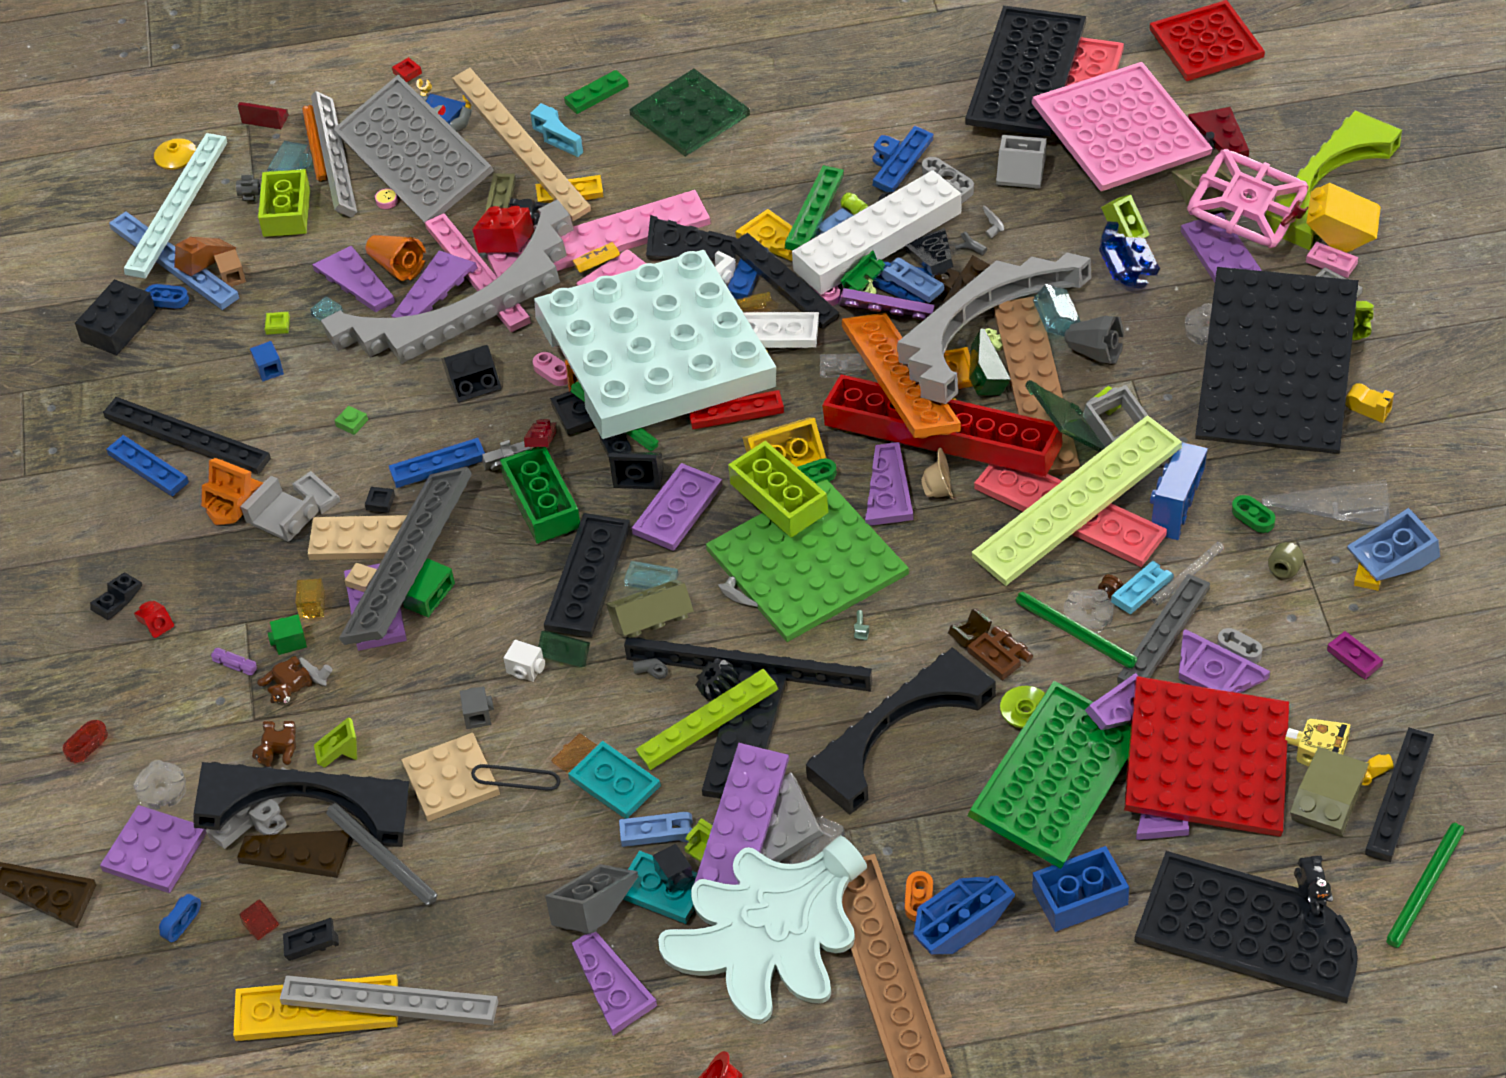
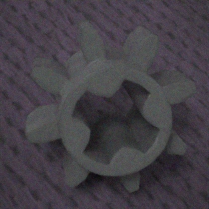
[236,174,261,201]

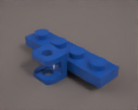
[872,126,934,192]

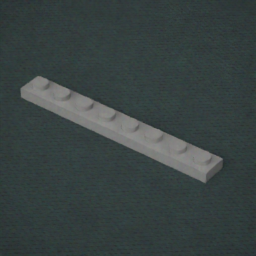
[311,91,357,218]
[280,976,498,1025]

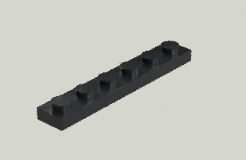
[731,232,839,329]
[1365,727,1434,862]

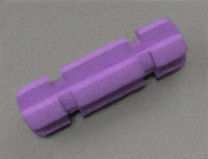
[211,648,257,675]

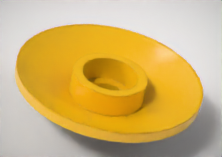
[154,139,196,170]

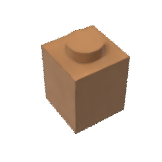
[214,249,246,287]

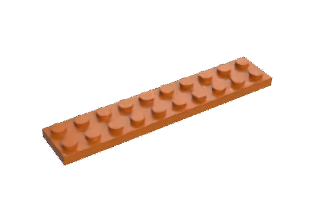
[842,313,961,438]

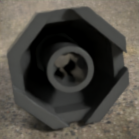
[1065,316,1124,363]

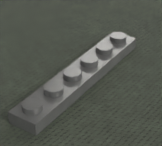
[1117,574,1210,684]

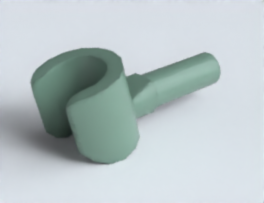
[854,610,869,640]

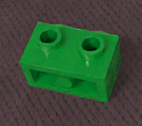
[403,558,455,618]

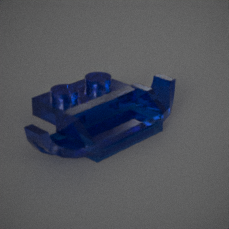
[1099,221,1160,289]

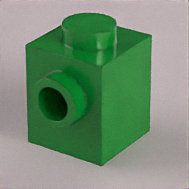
[268,614,307,655]

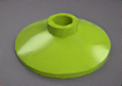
[1000,686,1045,728]

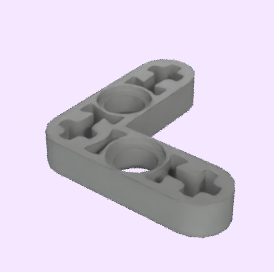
[922,157,974,204]

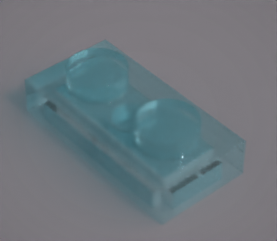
[624,561,679,589]

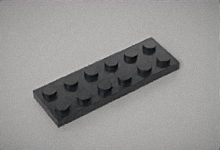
[544,513,631,638]
[702,669,787,799]

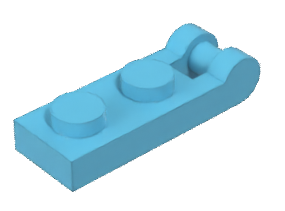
[1111,561,1174,615]

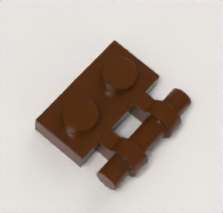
[967,626,1033,681]

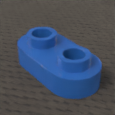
[145,284,189,308]
[159,894,201,942]

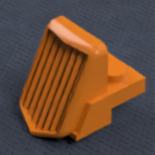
[201,458,263,525]

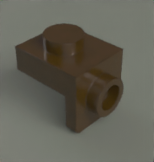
[948,608,992,648]

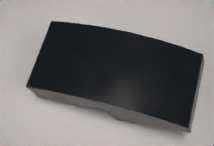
[90,572,142,620]

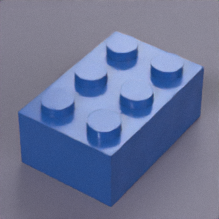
[1032,846,1129,932]

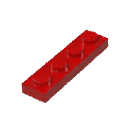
[689,390,784,430]

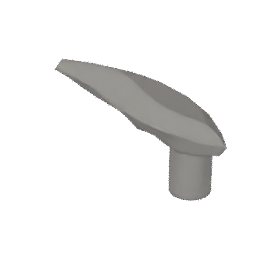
[983,205,1004,239]
[718,576,758,607]
[299,657,332,686]

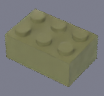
[606,580,694,638]

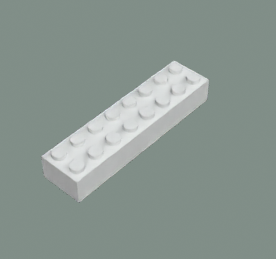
[792,170,961,295]

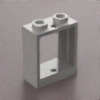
[1083,385,1148,448]

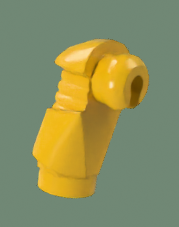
[1362,754,1394,786]

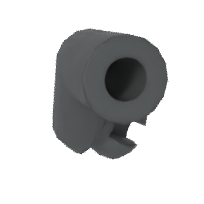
[633,658,668,679]

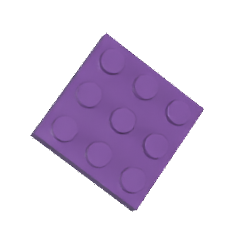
[100,805,207,893]

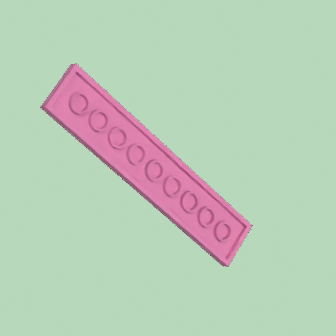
[487,190,711,278]

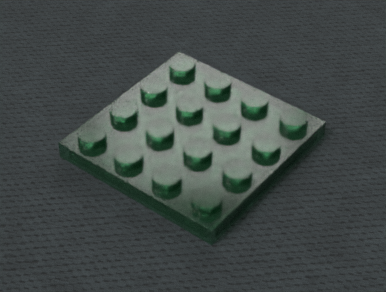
[629,68,750,157]

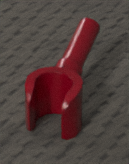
[1280,200,1308,227]

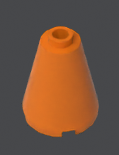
[365,235,426,281]

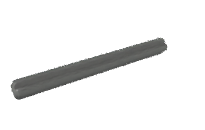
[326,803,438,906]

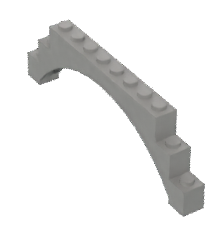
[321,199,574,364]
[897,253,1091,404]

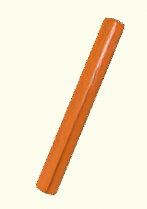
[302,105,328,182]

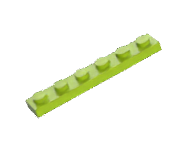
[636,669,778,770]

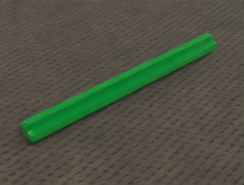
[1015,592,1137,669]
[1386,822,1464,948]

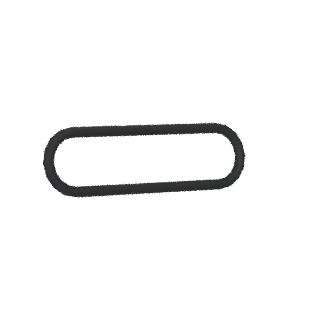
[471,764,561,791]

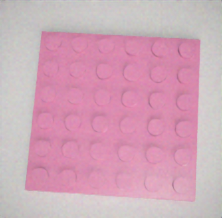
[1032,62,1213,191]

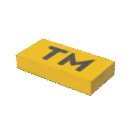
[572,242,620,273]

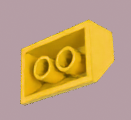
[742,417,826,467]

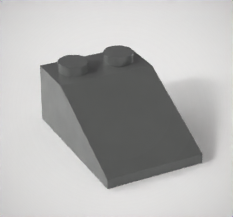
[545,864,638,934]

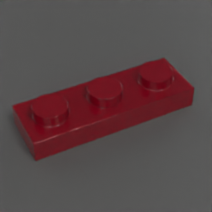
[524,419,557,447]

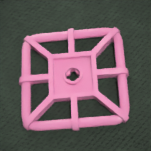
[1187,149,1309,248]

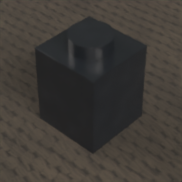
[653,844,693,892]

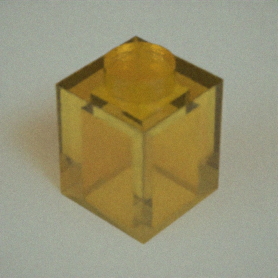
[295,579,325,618]

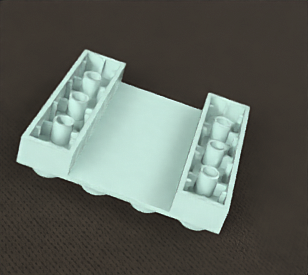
[534,250,776,439]

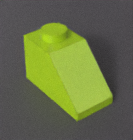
[1101,194,1150,245]

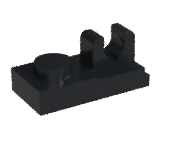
[283,918,339,961]

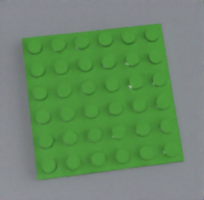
[706,480,909,642]

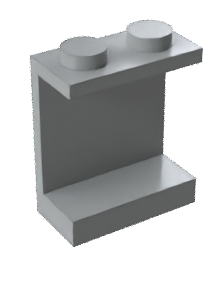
[240,476,319,542]

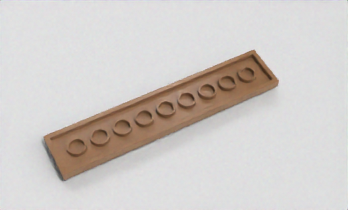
[993,296,1080,476]
[842,854,952,1078]

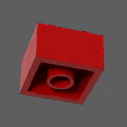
[472,206,534,253]

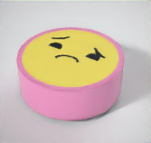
[375,189,398,209]

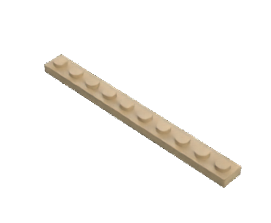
[452,68,591,221]

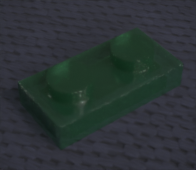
[538,630,590,667]

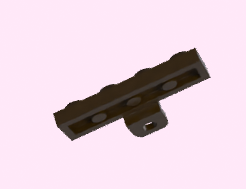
[934,255,990,307]

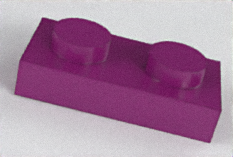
[1327,631,1383,680]

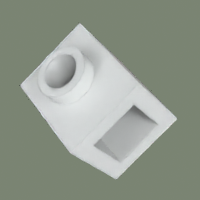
[504,640,545,682]

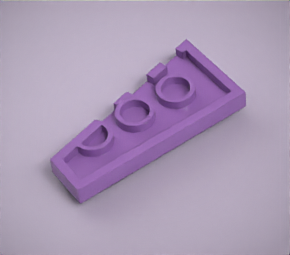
[392,250,478,318]

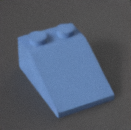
[1347,508,1440,581]

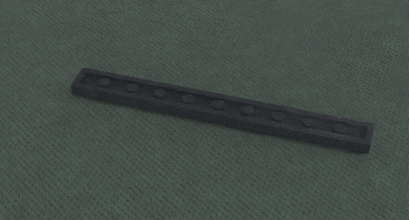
[624,637,873,692]

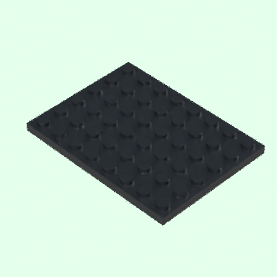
[1195,267,1359,454]

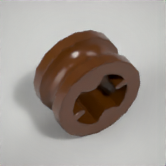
[1098,575,1123,599]

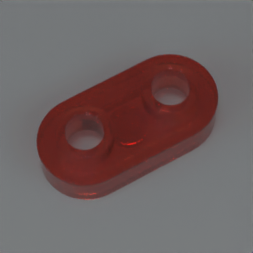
[63,720,108,763]

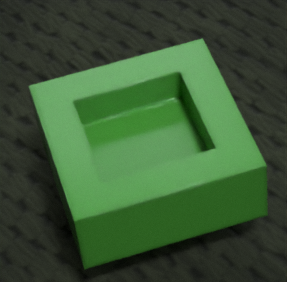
[334,405,368,435]

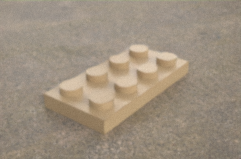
[308,515,407,560]

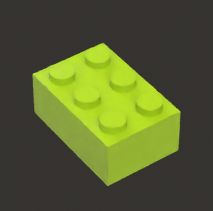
[258,169,310,237]

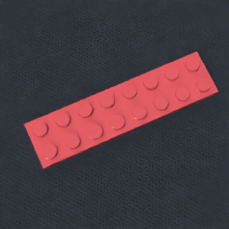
[974,464,1167,567]

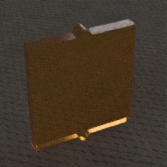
[551,733,597,773]

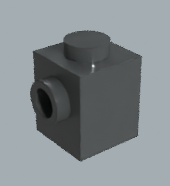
[460,686,494,729]

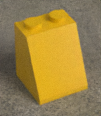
[1306,183,1381,253]

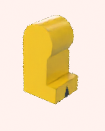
[1345,383,1394,423]

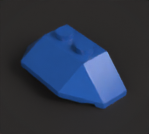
[914,876,1015,954]

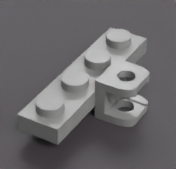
[206,767,287,849]

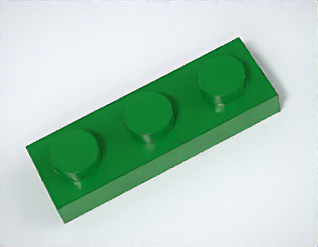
[564,70,629,114]

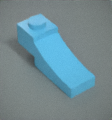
[530,103,583,157]

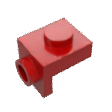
[134,601,174,638]

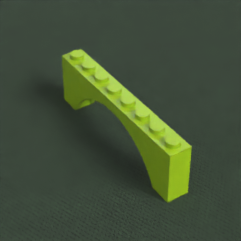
[1264,110,1402,251]

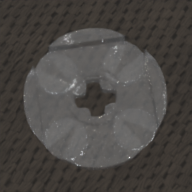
[1185,303,1212,345]
[1063,589,1114,633]
[133,760,187,810]

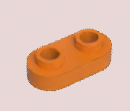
[905,871,933,922]

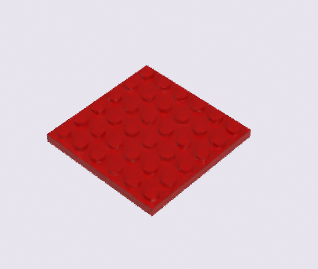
[1124,676,1289,837]

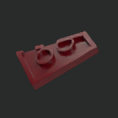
[1188,107,1249,157]

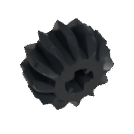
[695,658,739,701]

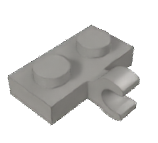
[482,440,530,470]

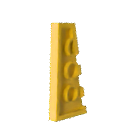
[735,209,793,261]

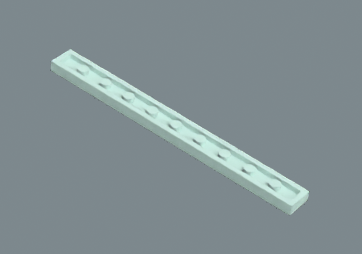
[124,133,227,279]

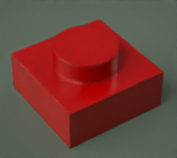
[392,57,422,83]

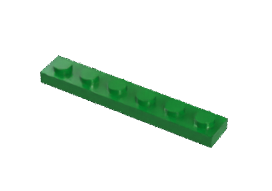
[784,165,844,251]

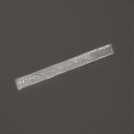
[1151,542,1224,606]

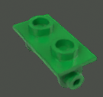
[841,250,885,291]

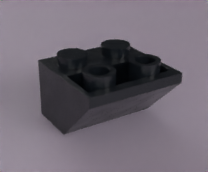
[441,344,502,402]

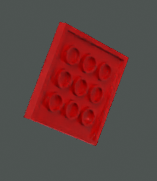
[1150,0,1265,81]

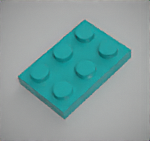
[568,741,661,819]
[623,851,698,924]

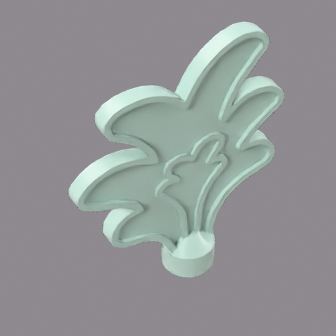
[658,835,867,1024]

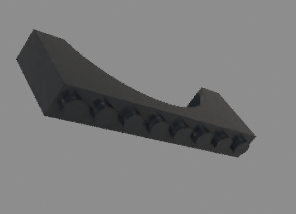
[806,647,996,815]
[193,762,409,847]

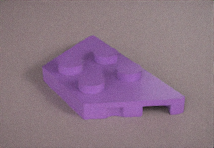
[1179,629,1270,693]

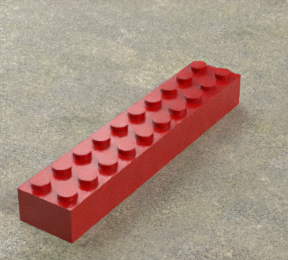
[822,374,1063,477]

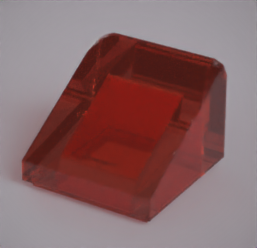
[239,899,279,940]

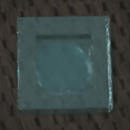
[310,297,343,321]

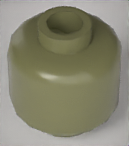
[1268,542,1304,579]

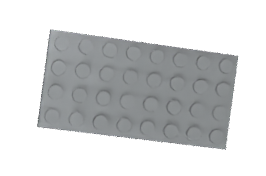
[333,75,494,224]

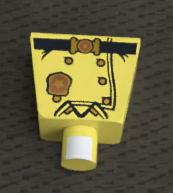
[1285,719,1350,767]

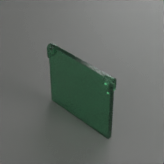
[1025,380,1106,452]

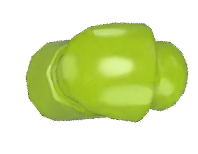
[840,193,868,215]

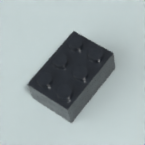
[75,279,156,356]

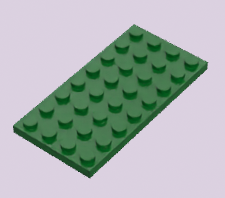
[967,681,1131,869]

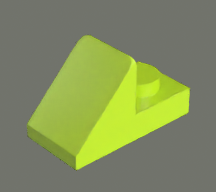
[314,717,357,768]

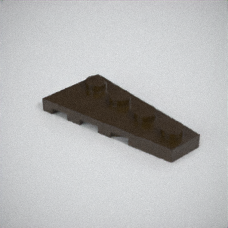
[237,830,352,878]
[0,862,97,928]

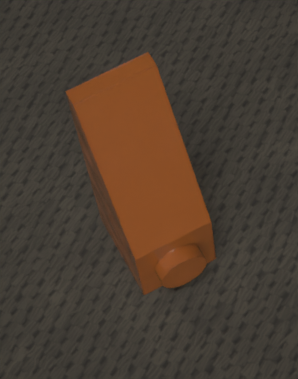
[174,236,236,276]

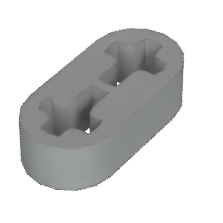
[1217,628,1262,664]

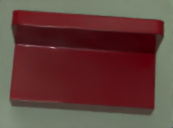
[238,102,289,129]

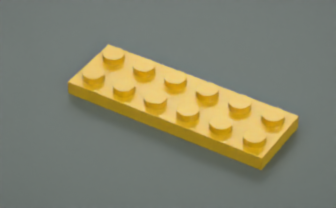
[233,975,398,1041]

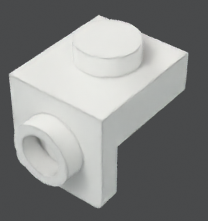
[715,251,735,284]

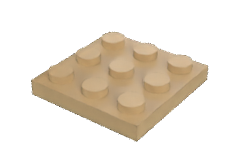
[401,733,500,822]

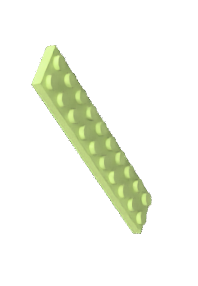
[972,415,1182,586]

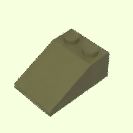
[1172,164,1232,213]
[1290,747,1369,837]

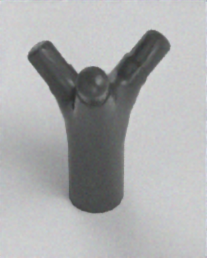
[955,231,987,255]

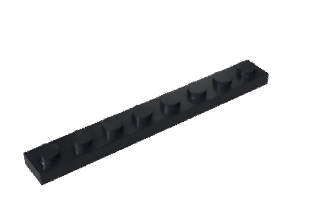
[103,397,271,475]

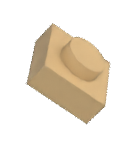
[345,563,377,592]

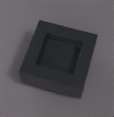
[365,487,395,513]

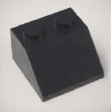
[609,451,664,490]

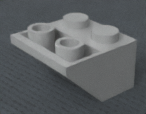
[996,135,1046,188]

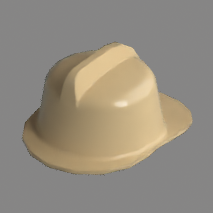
[921,448,954,500]

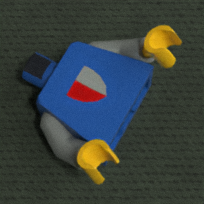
[417,79,473,132]

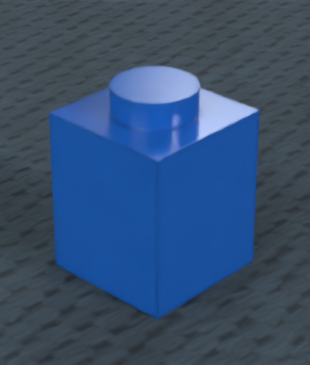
[250,341,284,382]

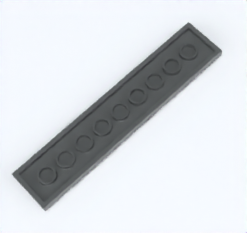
[339,467,472,645]

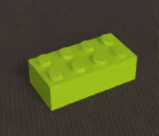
[728,441,828,537]

